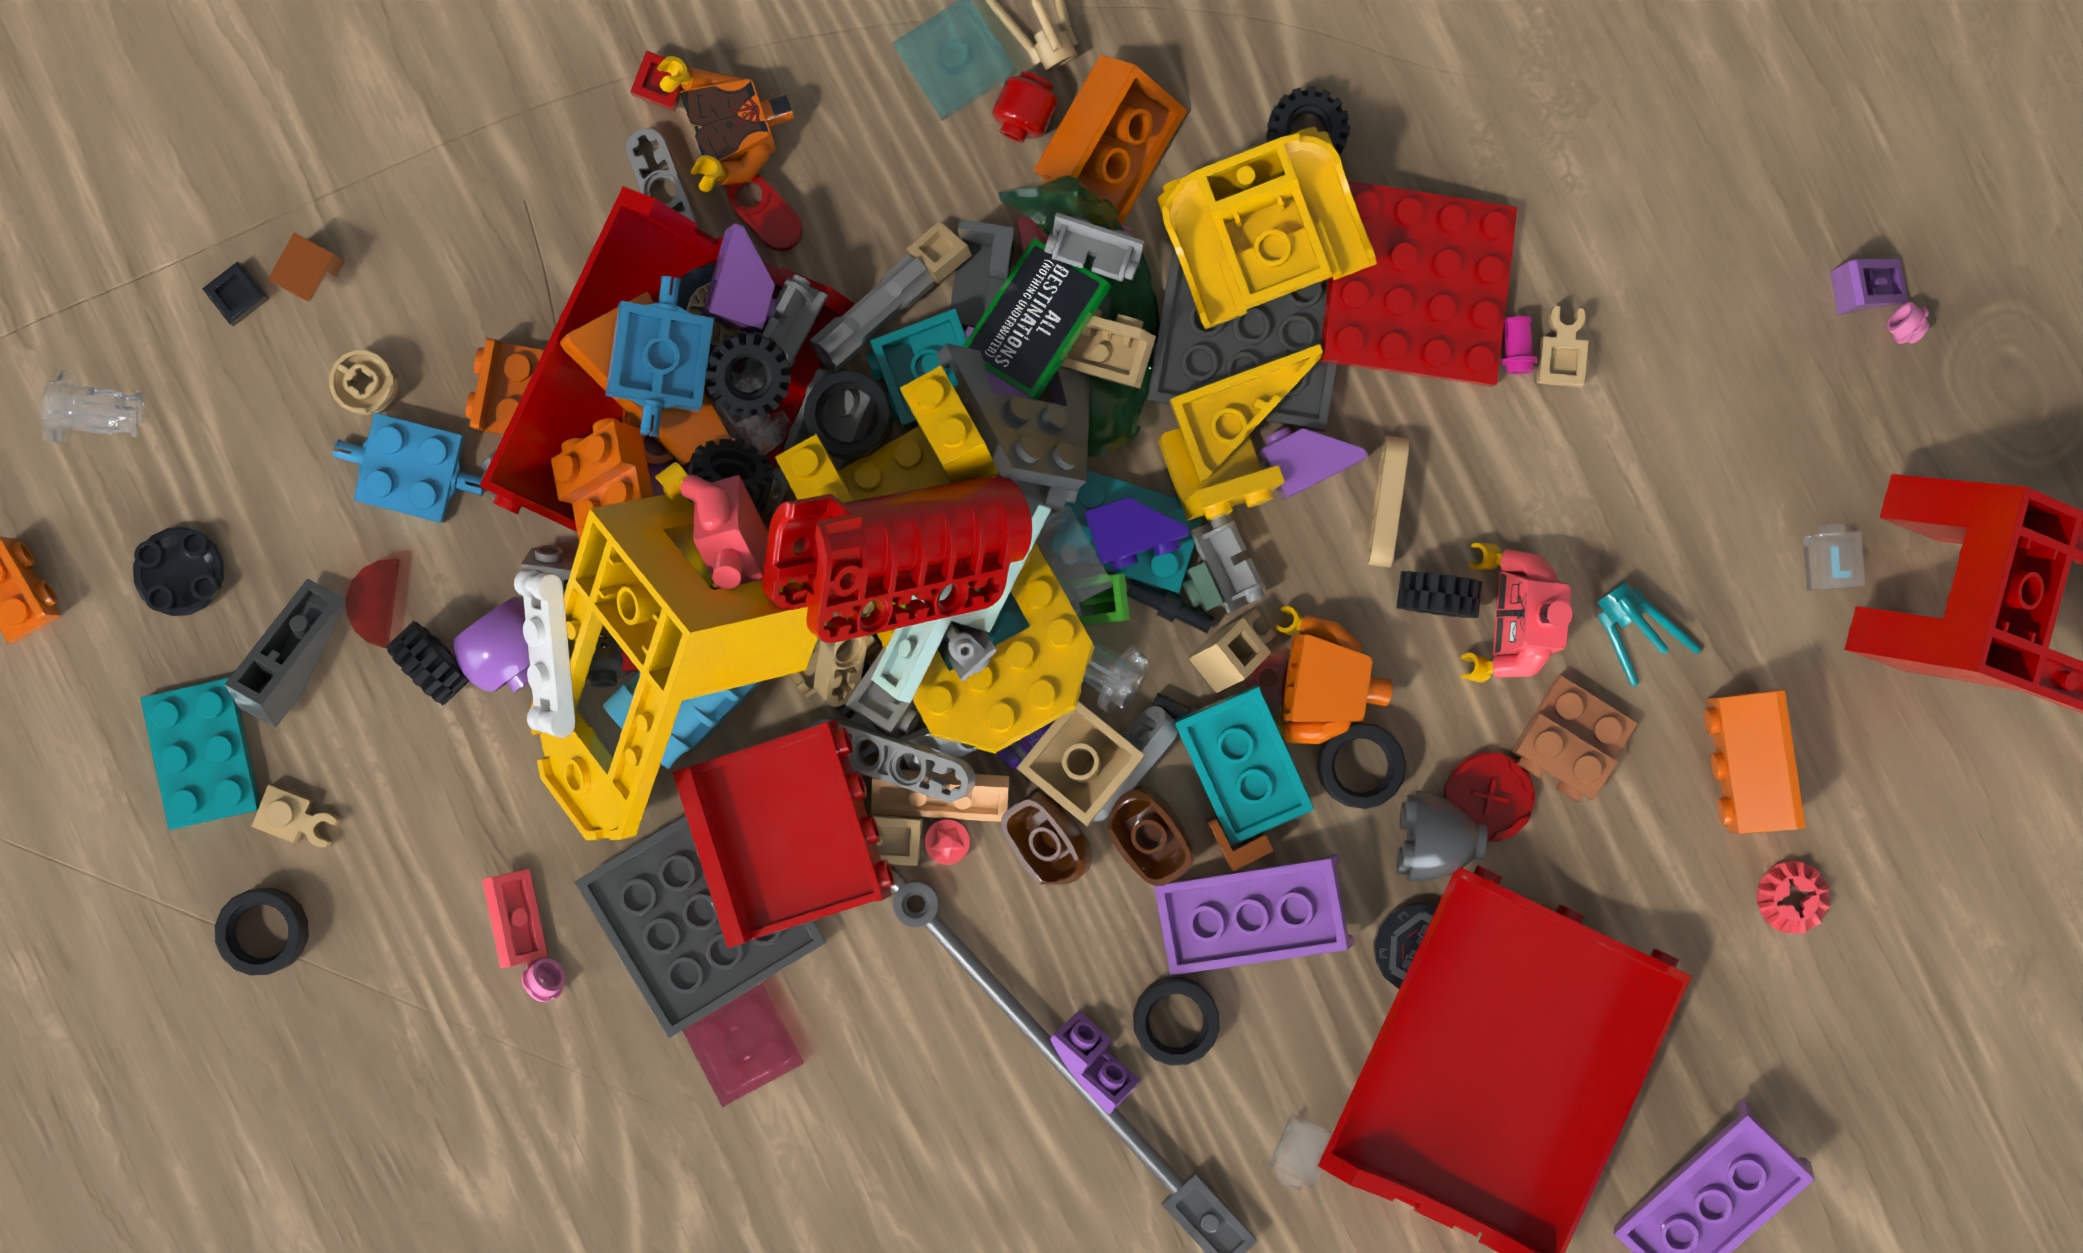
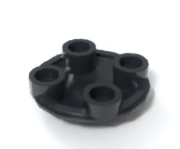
[133,527,224,616]

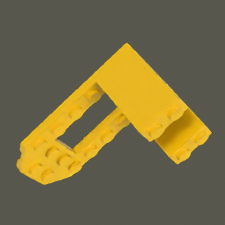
[775,365,1094,753]
[530,493,818,840]

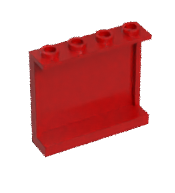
[672,720,895,948]

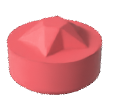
[925,819,970,865]

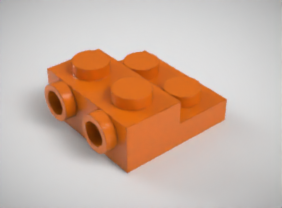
[551,418,654,543]

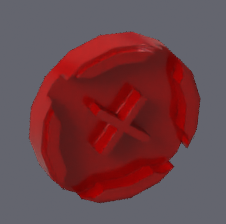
[1444,752,1535,842]

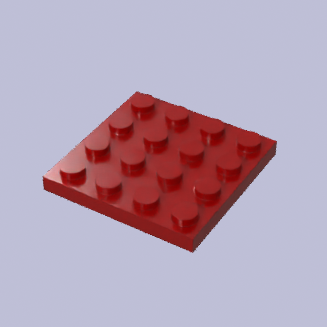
[1319,180,1518,387]

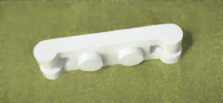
[514,569,575,738]

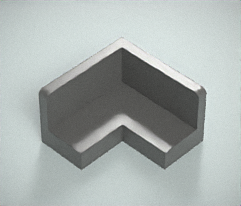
[950,220,1015,327]

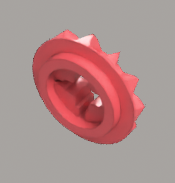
[1756,861,1831,934]

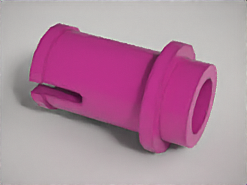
[1502,316,1538,375]

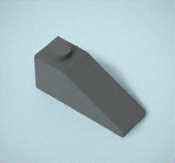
[224,578,346,728]

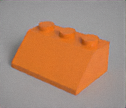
[1033,54,1188,224]
[1704,690,1806,834]

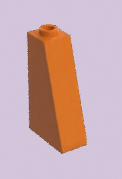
[560,292,731,466]

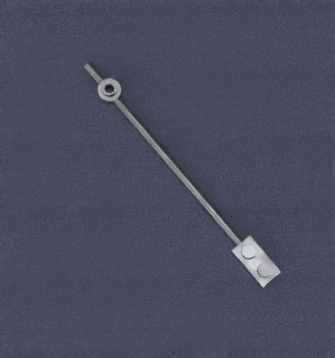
[890,864,1258,1253]

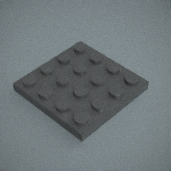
[1147,246,1337,432]
[575,815,826,1039]

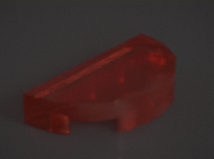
[346,559,400,648]

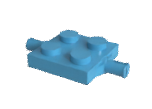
[605,276,714,437]
[333,413,486,523]

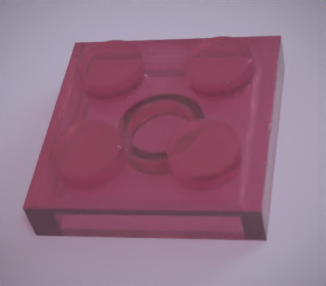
[682,983,804,1107]

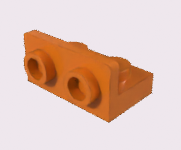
[466,338,544,435]
[0,536,61,643]

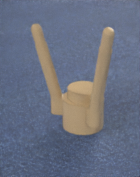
[985,0,1078,71]

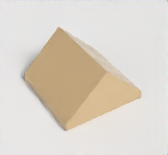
[1016,701,1145,827]

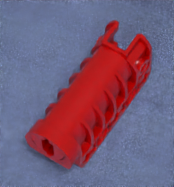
[762,474,1032,643]

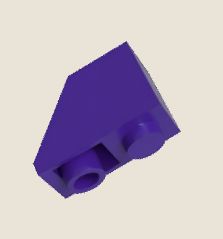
[1084,497,1189,571]

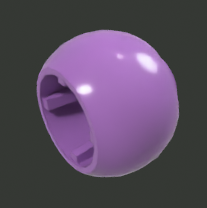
[453,596,530,693]

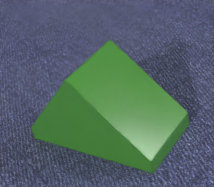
[1059,574,1130,626]

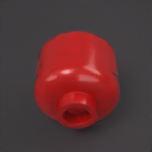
[992,71,1058,143]

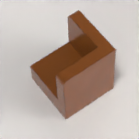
[268,233,345,301]
[1206,815,1274,872]

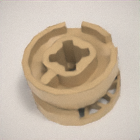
[329,350,400,416]

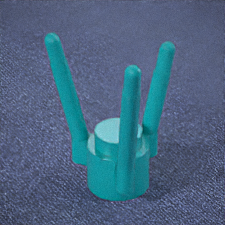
[1596,581,1701,687]

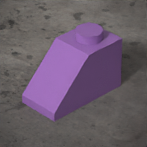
[701,224,777,333]
[1259,426,1368,500]

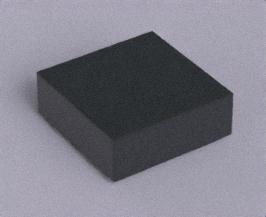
[202,261,269,326]

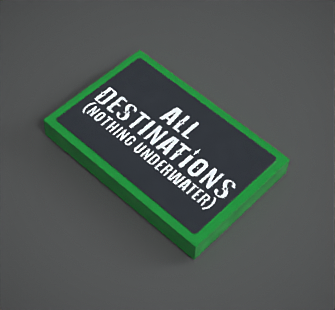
[963,238,1111,400]

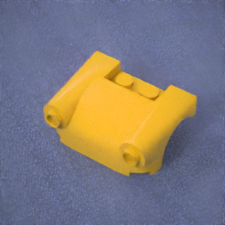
[1157,127,1377,330]

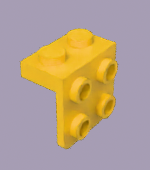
[1159,428,1285,521]

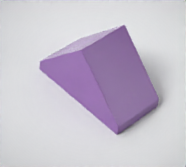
[1830,259,1908,315]

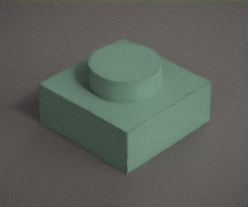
[1182,562,1223,612]

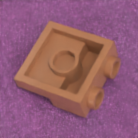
[1510,675,1638,803]

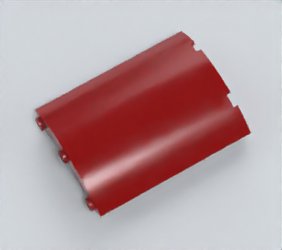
[479,186,855,590]
[1318,865,1692,1253]

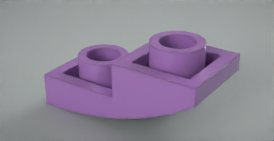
[1050,1011,1141,1115]

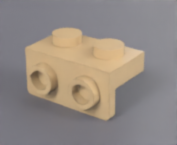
[1059,309,1156,389]

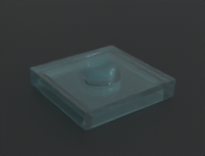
[892,0,1017,121]

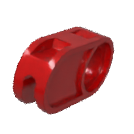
[727,174,803,252]

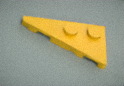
[1169,344,1323,483]

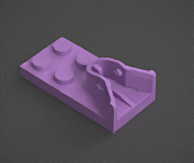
[1154,853,1355,976]
[1614,1099,1815,1253]

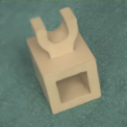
[1188,609,1276,693]

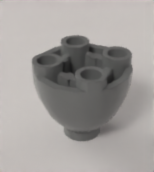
[1397,790,1487,881]

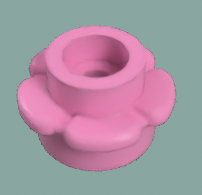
[1886,302,1930,344]
[521,958,566,1002]

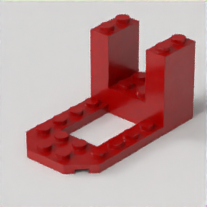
[1844,474,2083,714]

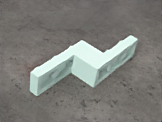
[871,490,1051,703]

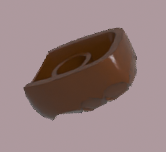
[1107,786,1195,886]
[1001,791,1093,885]

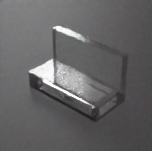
[1035,505,1112,618]

